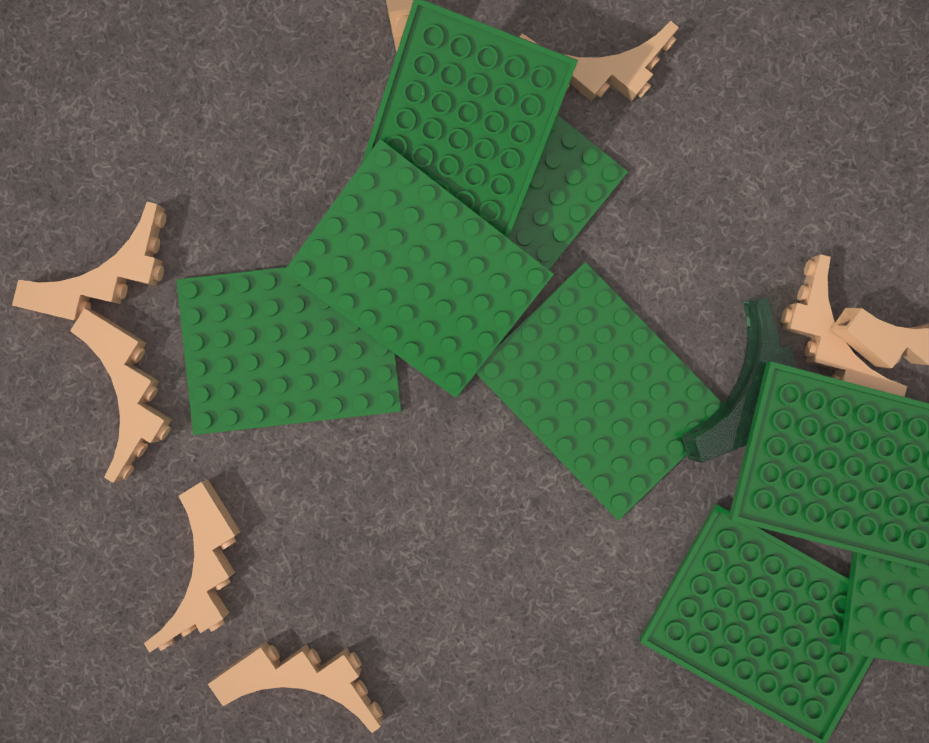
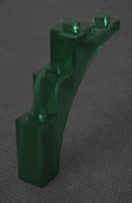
[682,297,796,463]

